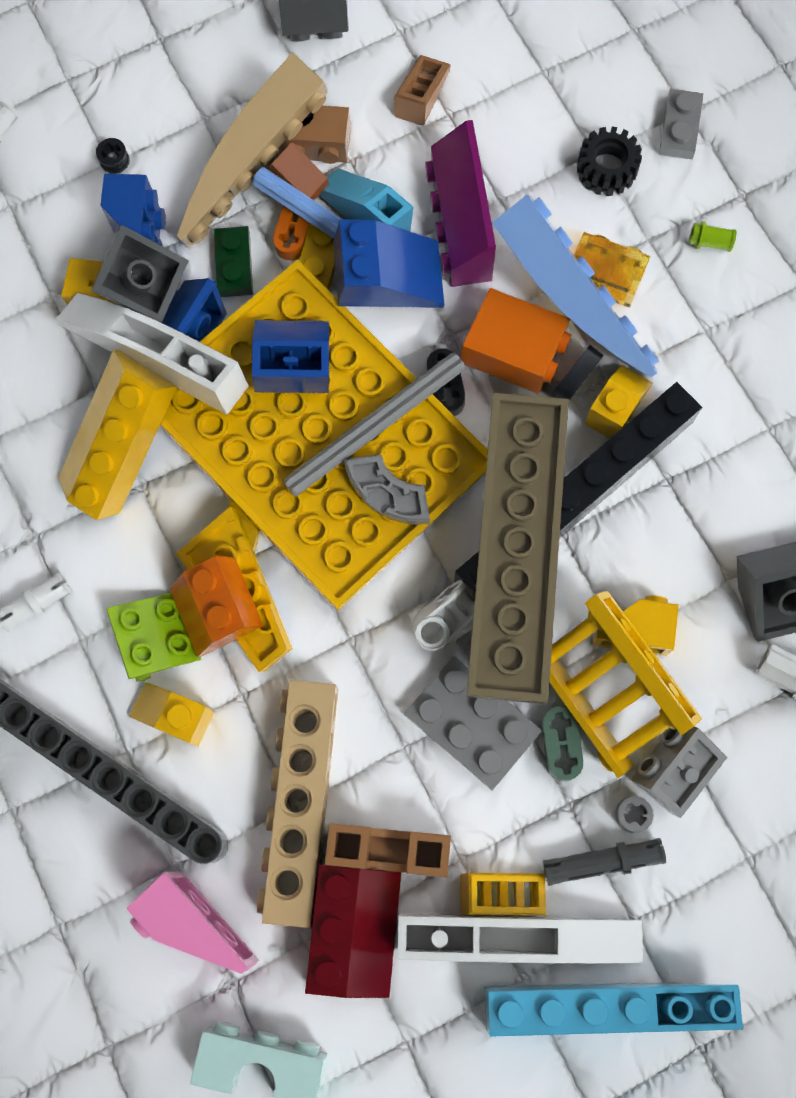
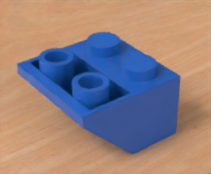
[100,174,166,246]
[252,320,329,393]

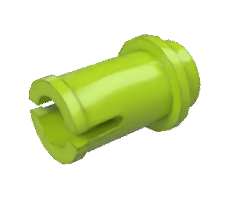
[689,221,737,252]

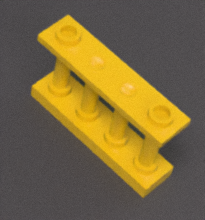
[549,591,702,778]

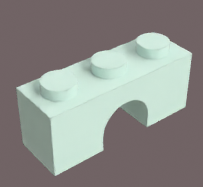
[190,1021,327,1098]

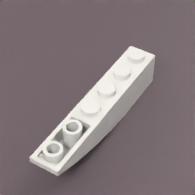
[55,293,249,415]
[398,914,643,963]

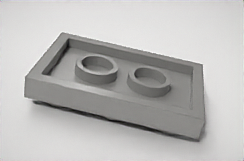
[404,656,542,791]

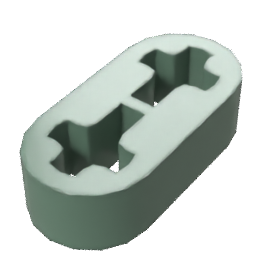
[541,706,584,781]

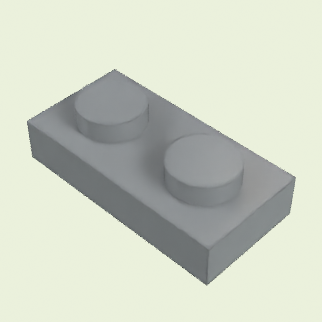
[659,88,704,160]

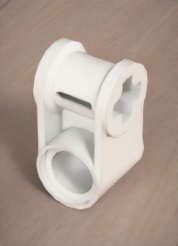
[412,580,474,651]

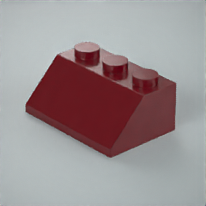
[305,864,402,998]

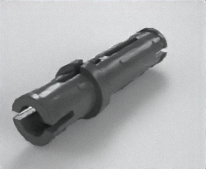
[542,838,667,886]

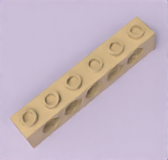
[257,680,339,928]

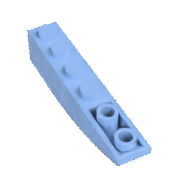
[492,195,659,377]

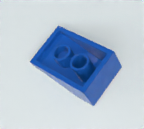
[333,219,445,308]

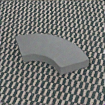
[344,454,430,525]

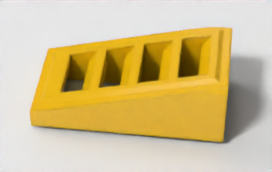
[460,873,546,915]

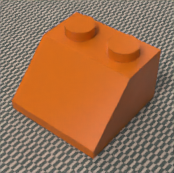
[170,555,264,658]

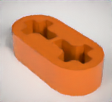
[273,205,310,261]

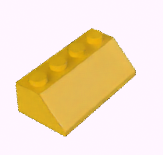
[58,350,178,520]

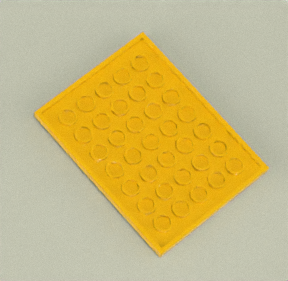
[160,259,488,612]

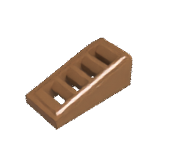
[394,55,451,125]

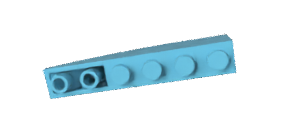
[484,983,743,1037]

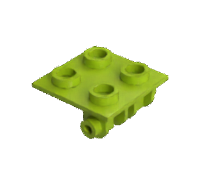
[106,593,201,682]

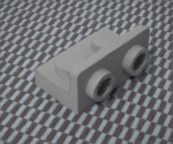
[631,727,728,819]

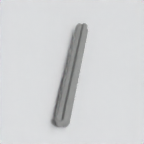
[283,353,465,496]

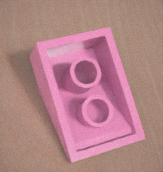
[126,871,260,974]

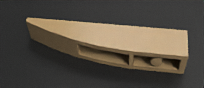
[177,52,328,248]

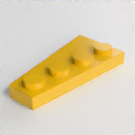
[176,507,293,673]

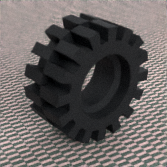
[577,126,642,196]

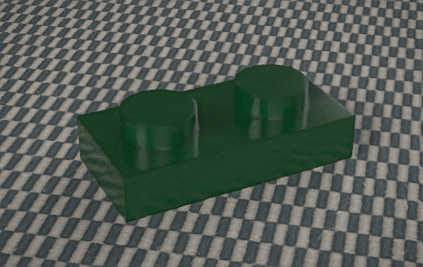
[214,226,254,298]

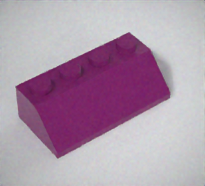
[425,120,496,287]

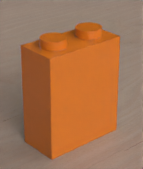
[461,288,572,394]

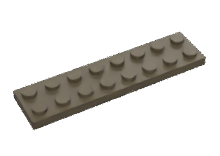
[466,393,569,704]

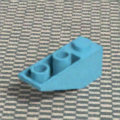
[319,168,414,232]

